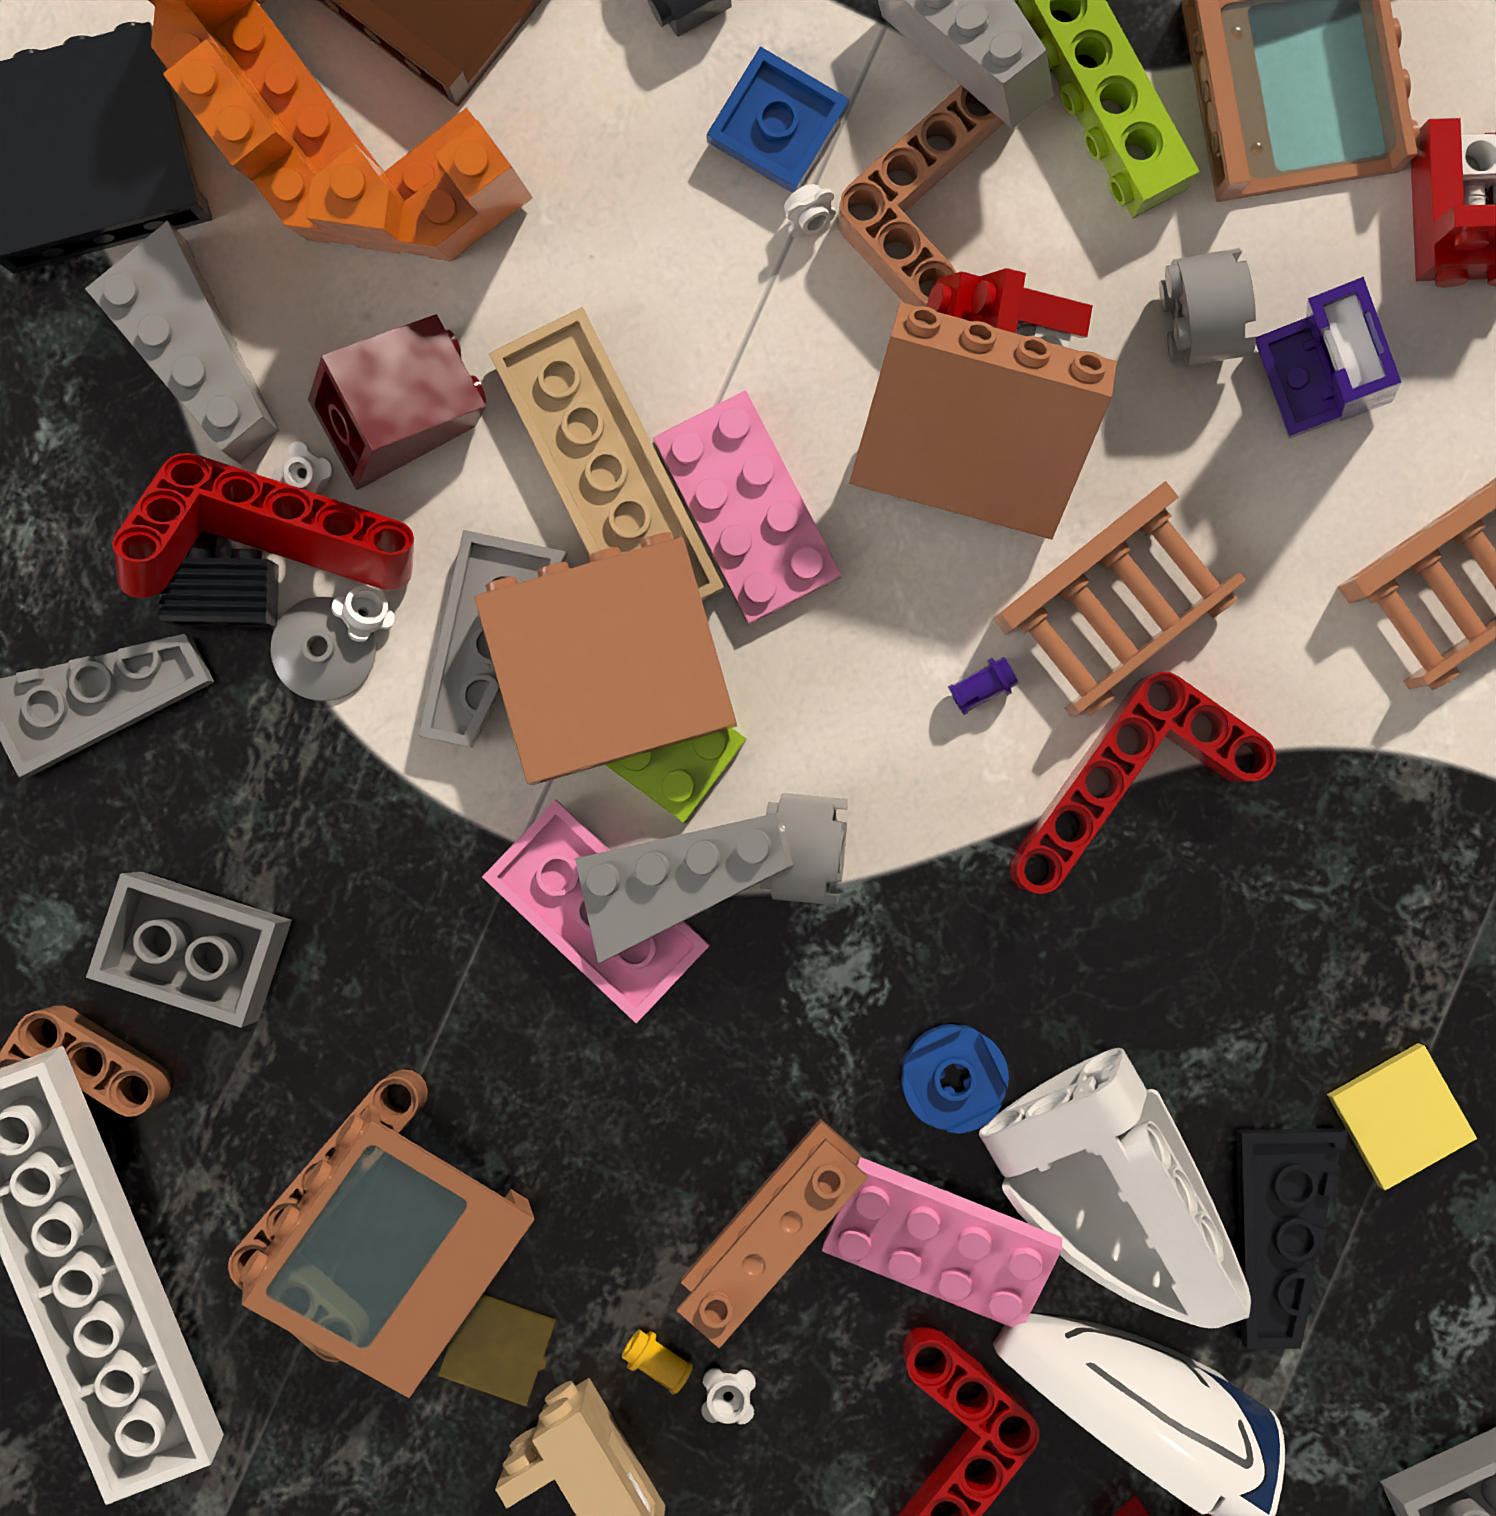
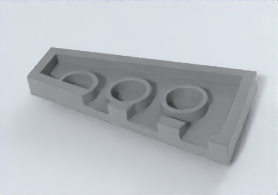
[418,530,568,748]
[0,634,214,778]
[575,812,794,964]

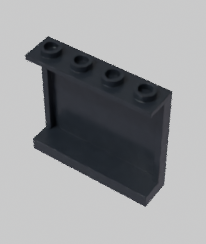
[0,22,213,274]

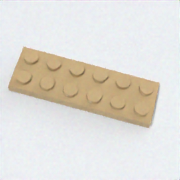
[488,307,724,601]

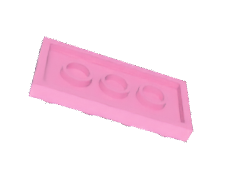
[653,390,842,625]
[482,800,710,1023]
[822,1157,1063,1328]

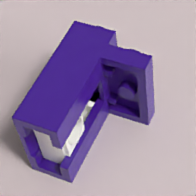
[1255,276,1401,438]

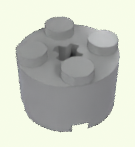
[1159,248,1256,367]
[760,793,848,906]

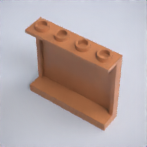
[849,302,1117,540]
[474,532,737,785]

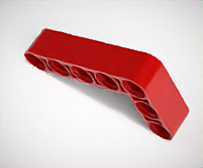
[112,453,414,598]
[1009,672,1276,894]
[898,1325,1040,1516]

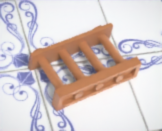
[1337,478,1496,690]
[993,481,1246,716]
[677,1119,868,1348]

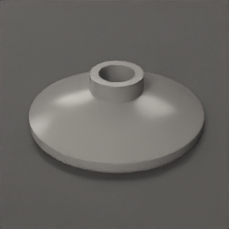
[271,597,376,701]

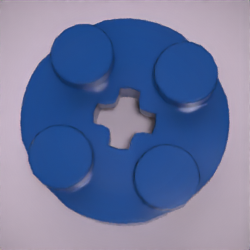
[901,1024,1009,1134]

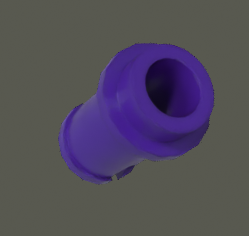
[948,657,1019,716]

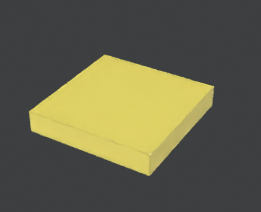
[1327,1043,1477,1190]

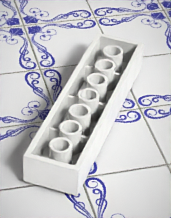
[0,1046,224,1505]

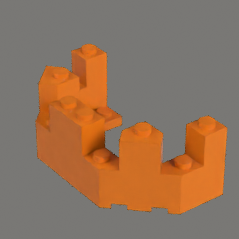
[148,0,533,261]

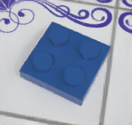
[706,46,850,193]

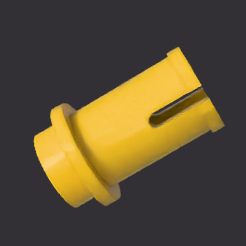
[622,1329,693,1395]

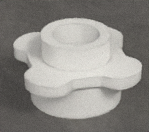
[784,184,836,238]
[273,441,333,494]
[331,584,395,642]
[701,1368,756,1424]

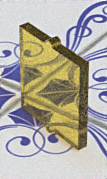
[438,1294,556,1406]

